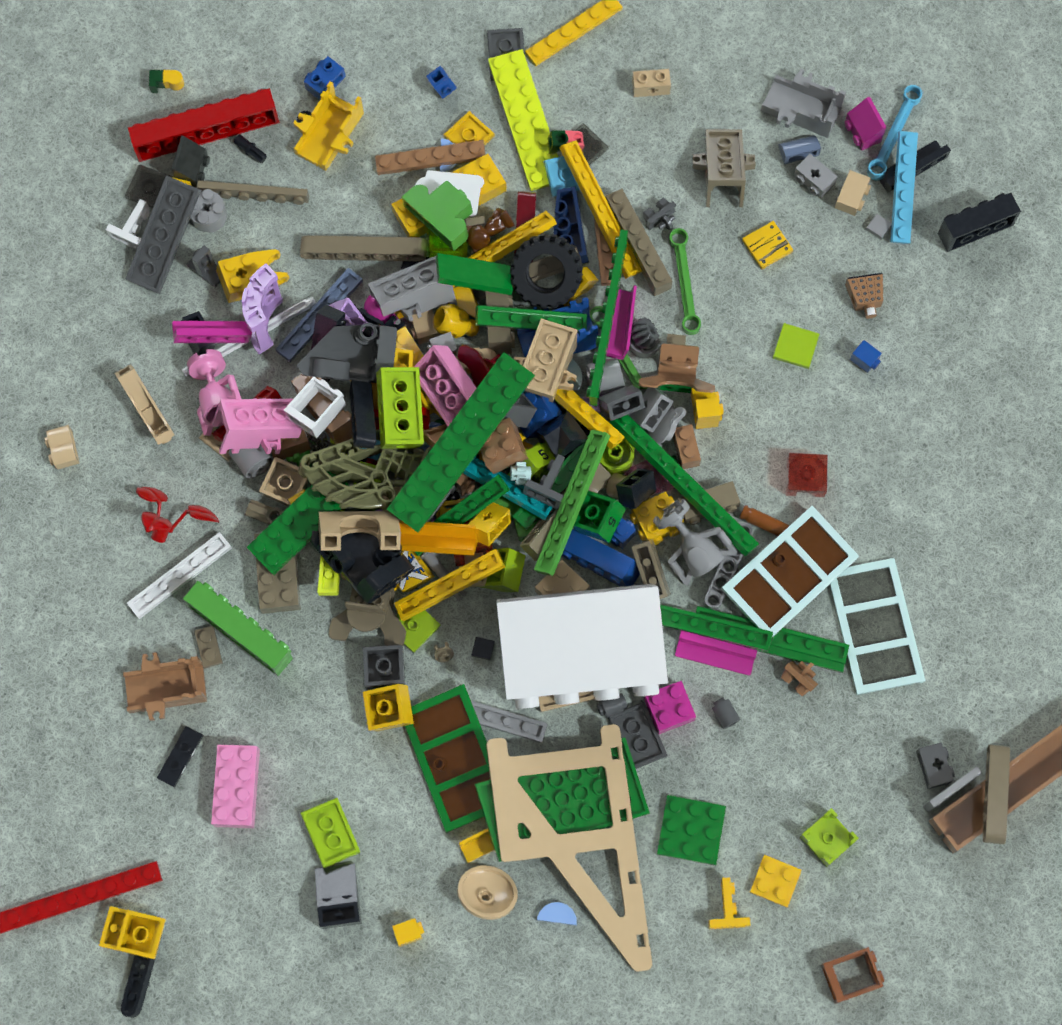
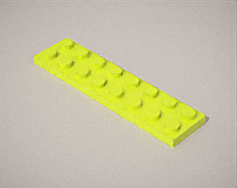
[488,49,558,191]

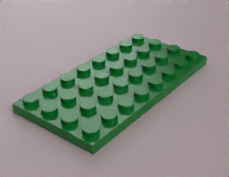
[474,737,650,862]

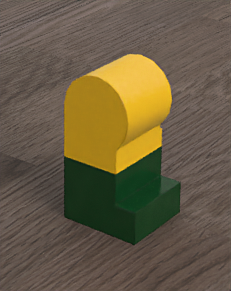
[149,70,185,93]

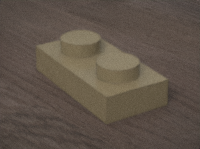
[194,626,223,669]

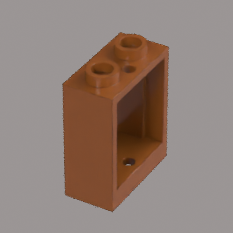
[821,947,885,1004]

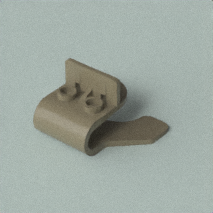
[329,587,406,646]

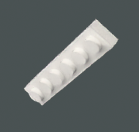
[127,532,232,619]

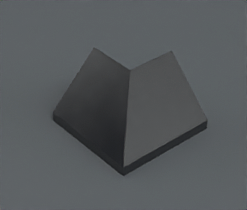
[536,411,588,459]

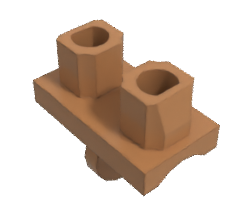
[781,661,818,696]

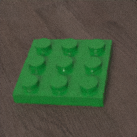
[657,795,726,866]

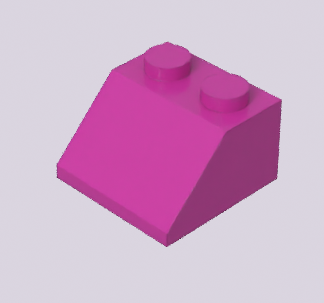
[845,96,886,150]

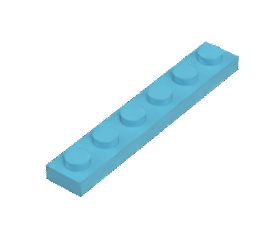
[890,131,918,244]

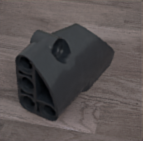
[310,530,415,605]

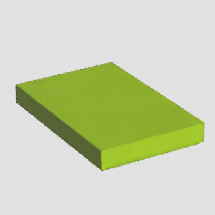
[300,797,361,869]

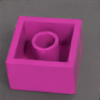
[644,680,696,734]

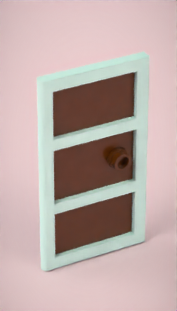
[721,506,859,636]

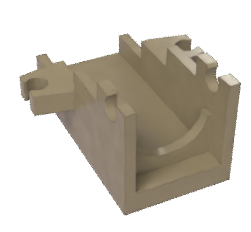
[692,129,756,207]

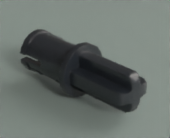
[234,134,267,163]

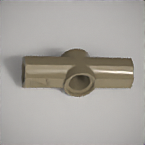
[245,500,283,525]

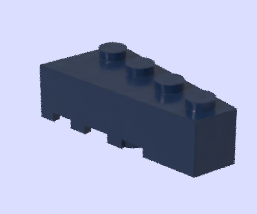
[553,186,589,264]

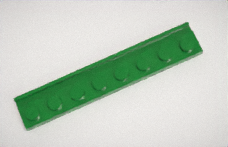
[696,606,850,673]

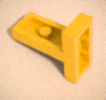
[708,877,751,929]

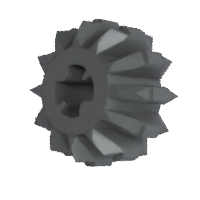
[631,317,659,351]

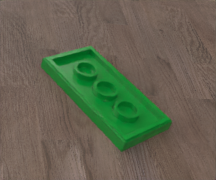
[436,253,513,295]

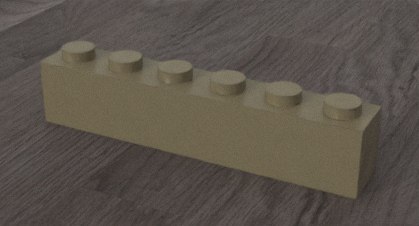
[605,188,672,296]
[520,463,611,561]

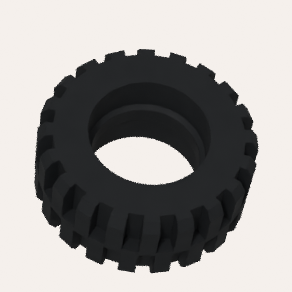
[510,234,583,309]

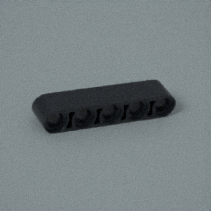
[349,380,376,449]

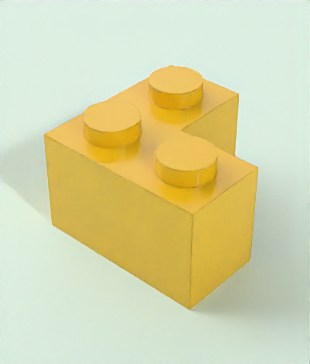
[691,388,724,429]

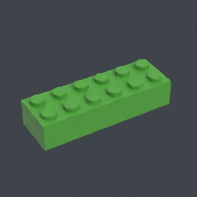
[183,581,293,676]

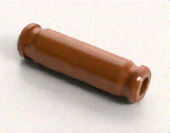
[739,505,789,536]

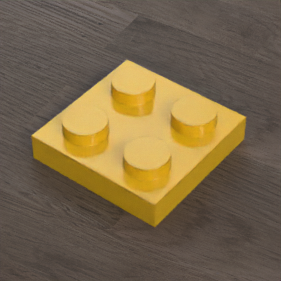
[749,855,802,908]

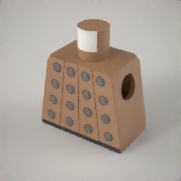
[845,273,883,319]

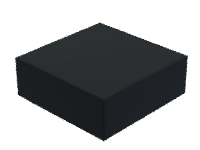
[471,637,495,660]

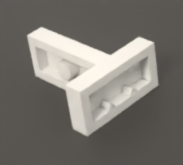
[106,199,150,249]

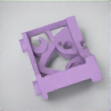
[242,263,283,354]

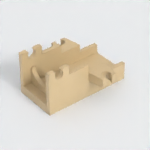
[514,319,577,403]

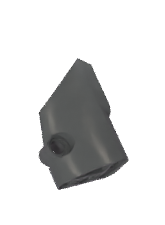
[296,323,397,383]

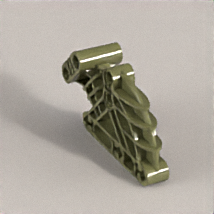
[298,424,432,510]

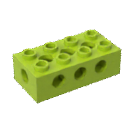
[376,367,424,449]

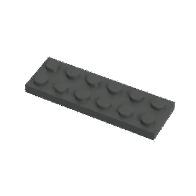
[126,176,201,294]

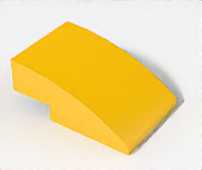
[99,906,166,959]

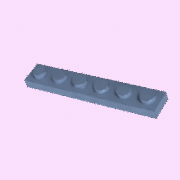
[275,268,363,363]

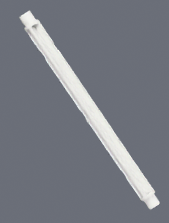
[182,297,316,376]

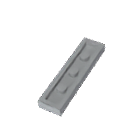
[472,701,548,743]

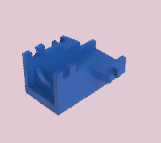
[516,297,599,358]

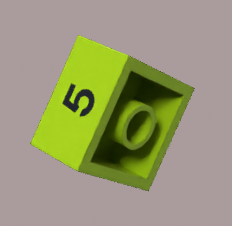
[508,443,555,484]

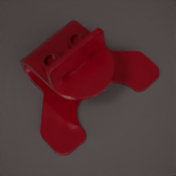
[458,345,501,388]

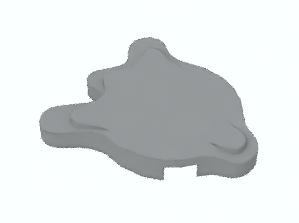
[644,405,686,447]

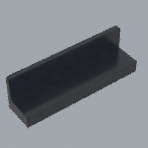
[879,140,951,193]

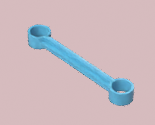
[867,85,922,180]

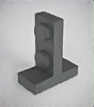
[186,245,220,288]
[523,454,565,510]

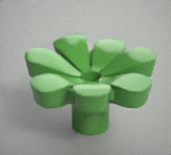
[286,450,310,467]

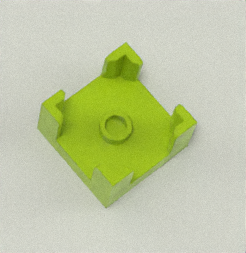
[800,808,859,867]

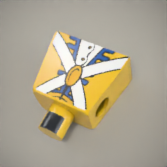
[393,551,435,592]

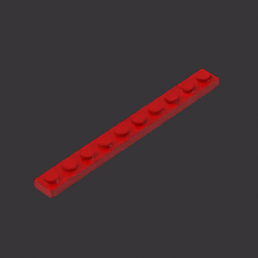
[0,861,163,934]

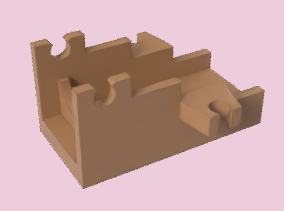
[123,652,207,721]

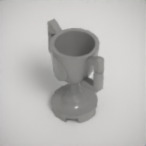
[653,499,737,585]

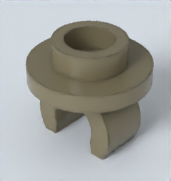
[434,642,454,662]

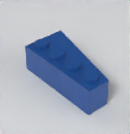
[562,529,640,587]

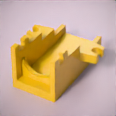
[293,81,364,171]

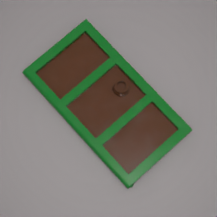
[405,684,491,833]

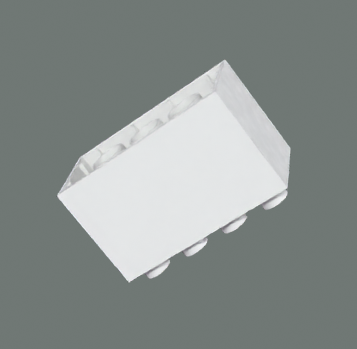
[497,584,668,709]

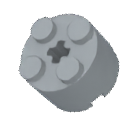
[190,189,227,233]

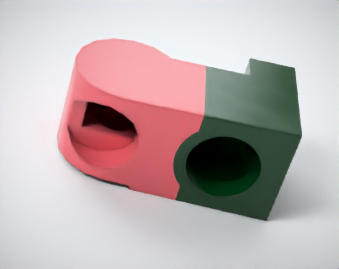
[548,130,584,154]

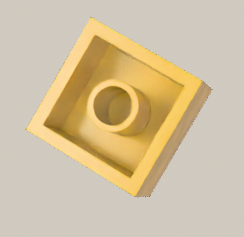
[363,684,414,731]

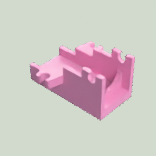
[211,398,302,454]

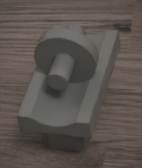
[643,197,676,230]

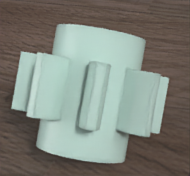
[510,462,531,485]

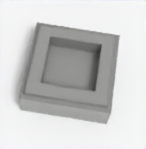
[866,214,892,240]

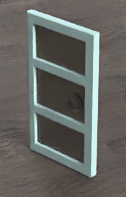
[830,558,926,695]

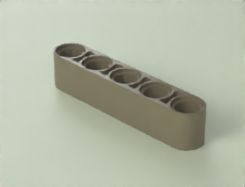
[983,744,1010,845]

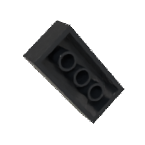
[938,192,1021,252]

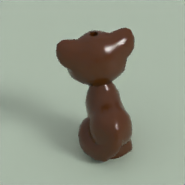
[467,208,515,254]

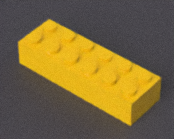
[391,154,507,237]

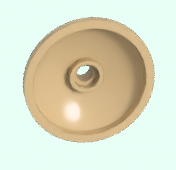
[457,865,518,920]

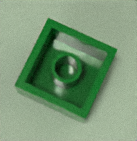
[573,490,626,543]

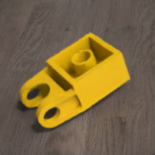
[216,249,290,303]

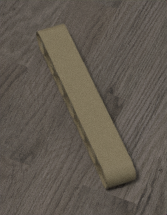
[300,235,428,262]

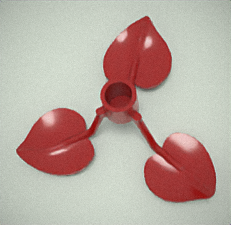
[136,487,220,543]

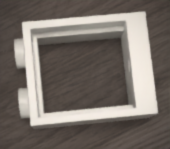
[284,377,346,439]

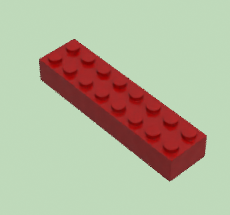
[128,88,280,162]

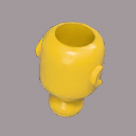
[433,304,479,338]

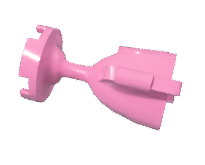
[187,349,241,436]

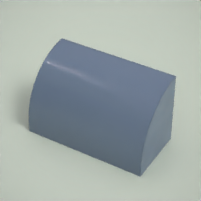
[778,135,821,164]

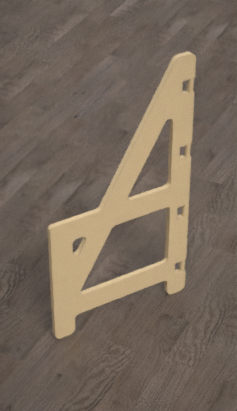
[486,724,652,971]

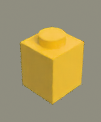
[392,918,425,947]

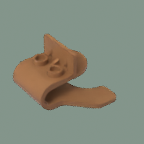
[639,343,715,393]

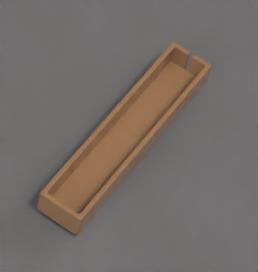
[928,725,1062,854]

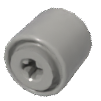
[585,357,624,396]
[228,444,274,478]

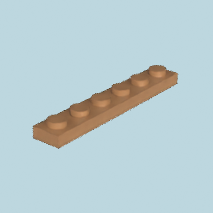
[375,140,486,175]

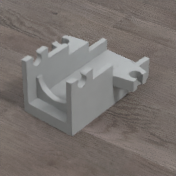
[761,69,846,138]
[368,256,457,322]

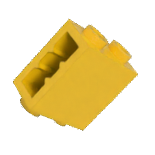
[629,492,684,545]

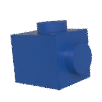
[426,65,457,99]
[850,340,882,373]

